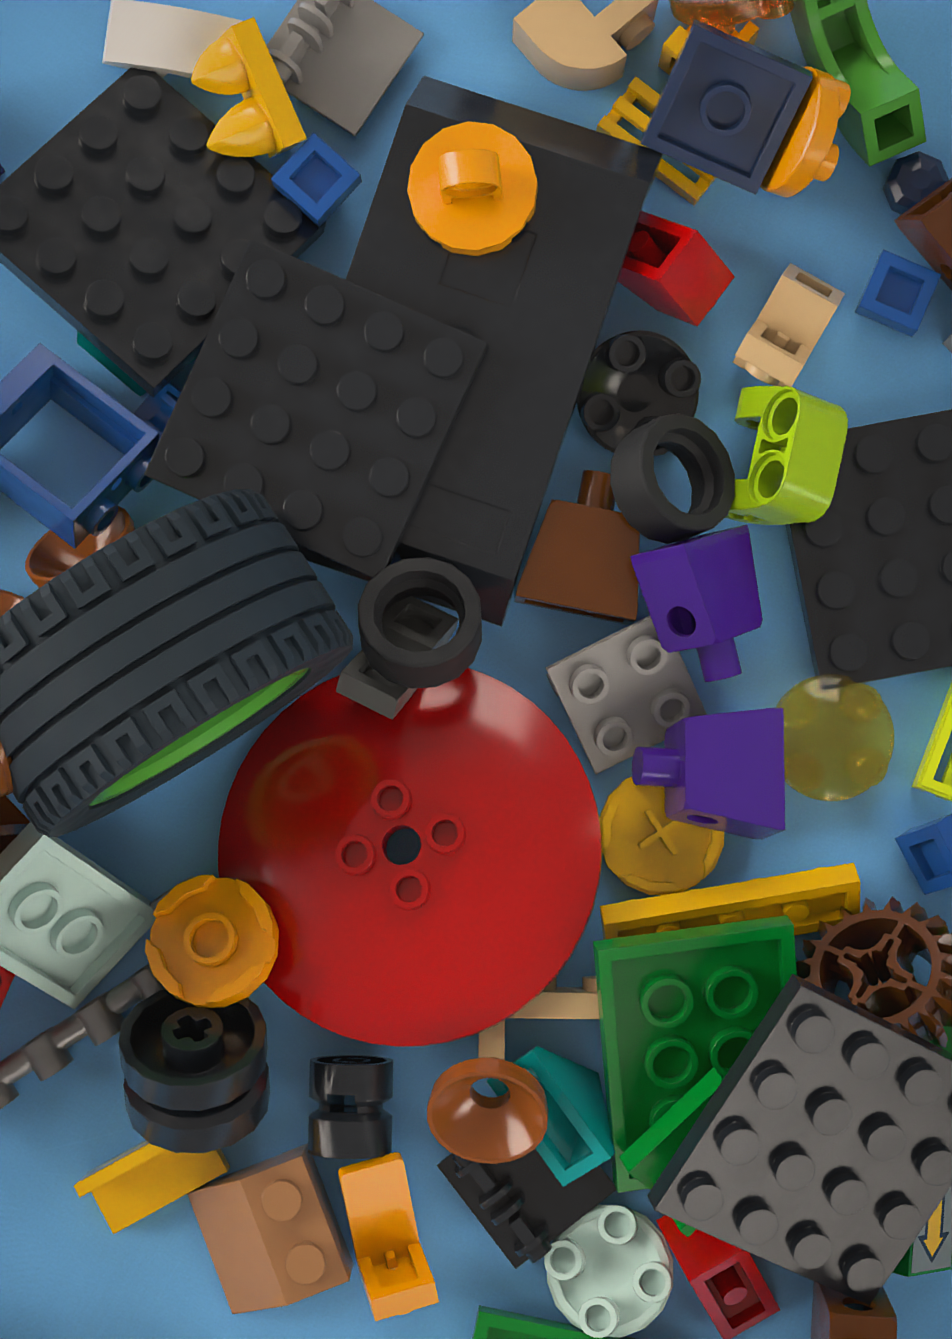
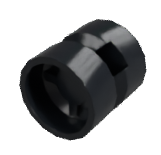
[308,1055,393,1159]

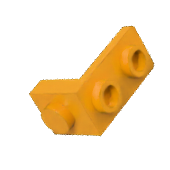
[338,1152,439,1321]

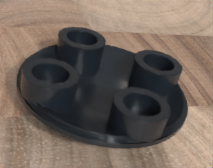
[577,330,701,456]

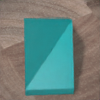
[487,1046,615,1187]

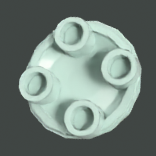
[544,1205,673,1338]

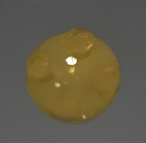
[775,674,894,801]

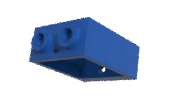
[0,343,159,549]

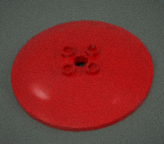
[218,668,602,1047]

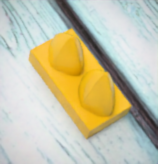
[191,17,307,158]

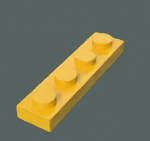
[600,863,860,940]

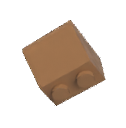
[187,1143,353,1314]

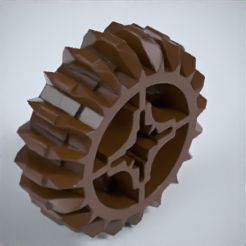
[796,896,952,1048]

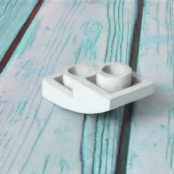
[102,0,242,78]

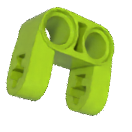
[725,386,848,525]

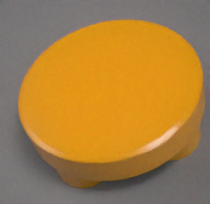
[760,66,851,197]

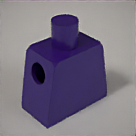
[630,524,763,682]
[632,708,785,840]

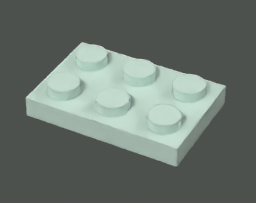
[0,822,156,1009]

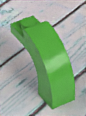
[787,0,927,167]

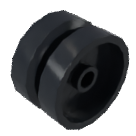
[118,989,270,1153]

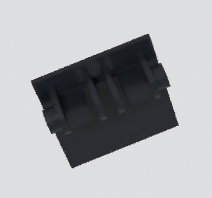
[437,1149,616,1269]

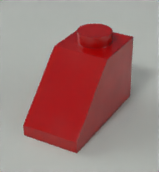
[618,211,735,327]
[656,1215,780,1339]

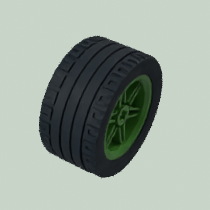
[0,489,353,837]

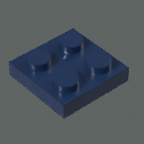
[640,19,813,195]

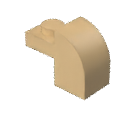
[512,0,658,91]
[732,263,845,387]

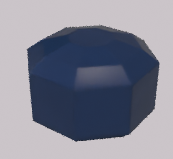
[883,151,949,215]

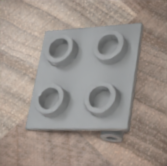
[267,0,424,137]
[546,615,707,774]

